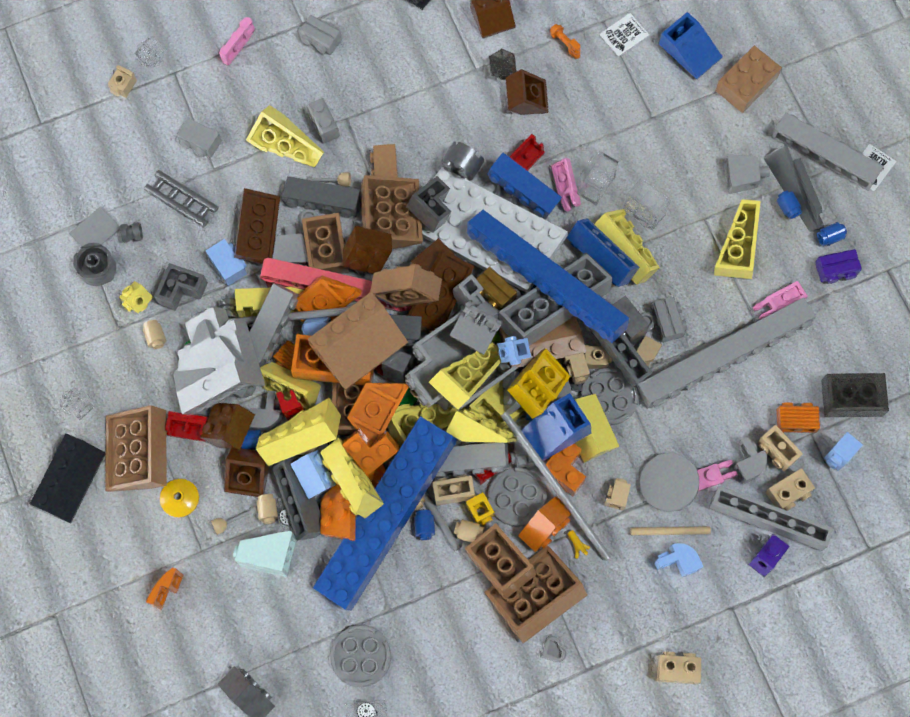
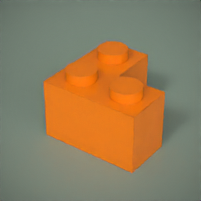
[342,428,400,475]
[546,444,586,496]
[518,496,572,552]

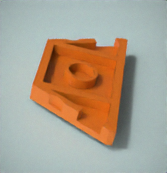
[296,275,362,324]
[347,382,408,443]
[320,484,355,541]

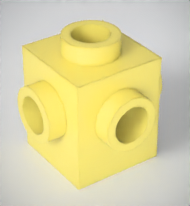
[119,281,154,313]

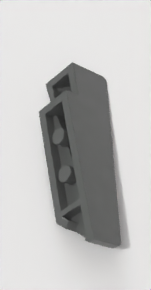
[764,144,824,232]

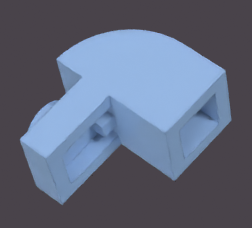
[655,543,703,577]

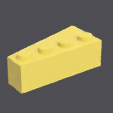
[714,199,761,279]
[235,287,303,318]
[429,343,501,409]
[256,398,341,466]

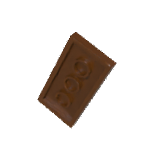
[234,188,280,264]
[407,249,475,331]

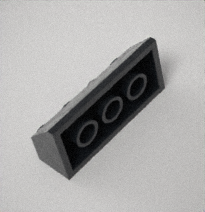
[29,433,106,524]

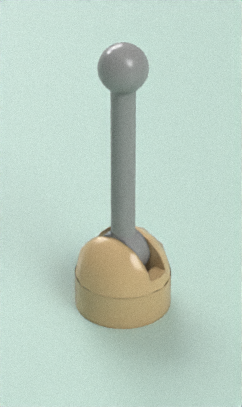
[306,172,351,187]
[211,506,258,535]

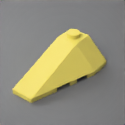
[246,105,324,167]

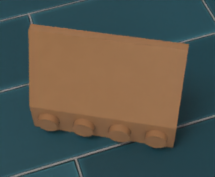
[361,175,423,249]
[308,292,408,390]
[499,316,586,369]
[105,405,167,492]
[484,546,587,643]

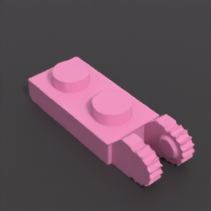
[219,17,255,65]
[551,158,581,212]
[753,281,808,320]
[697,460,738,492]

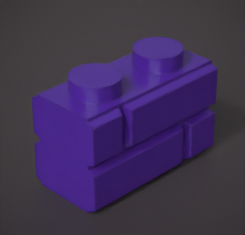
[815,249,862,284]

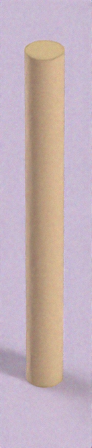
[630,526,711,535]

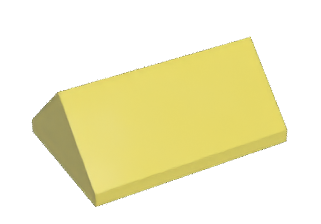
[260,362,321,410]
[575,394,620,463]

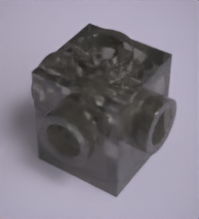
[489,49,517,80]

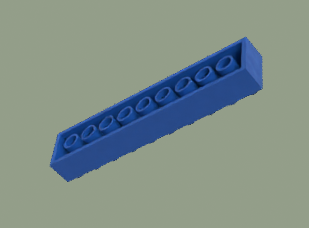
[313,416,458,611]

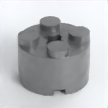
[441,141,485,181]
[73,243,116,286]

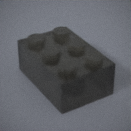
[821,373,889,417]

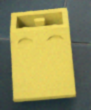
[469,374,526,429]
[446,409,518,443]

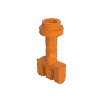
[550,24,581,59]

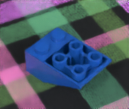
[659,12,723,79]
[521,393,592,461]

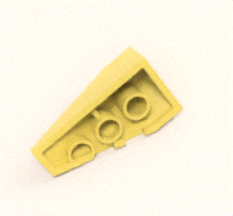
[388,404,466,449]

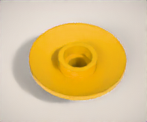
[160,479,199,518]

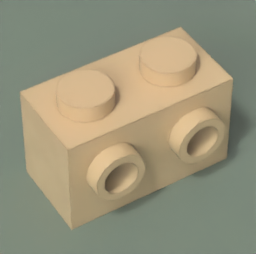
[757,425,803,471]
[765,468,815,511]
[432,475,475,506]
[657,652,701,684]

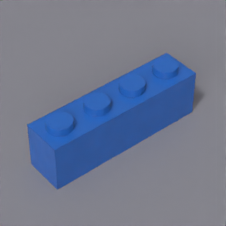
[487,153,562,219]
[566,218,640,287]

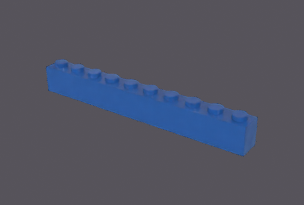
[467,209,629,343]

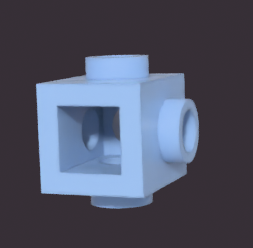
[498,336,531,365]

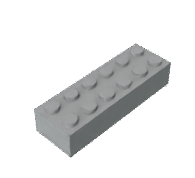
[498,254,612,346]

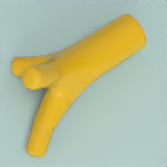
[567,530,590,559]

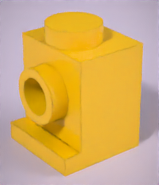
[466,492,495,526]

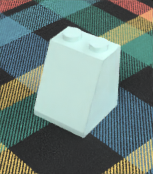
[233,531,297,577]

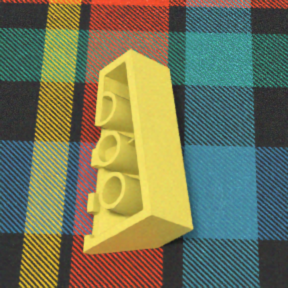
[594,209,660,285]
[320,438,384,518]

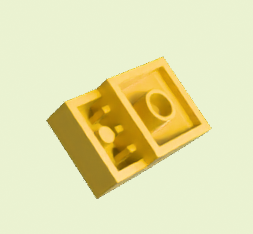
[507,348,571,419]

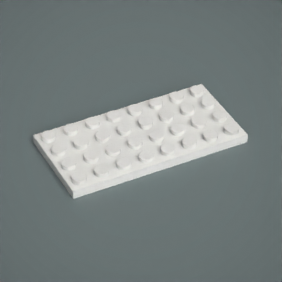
[422,167,568,293]

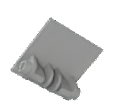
[449,302,501,355]

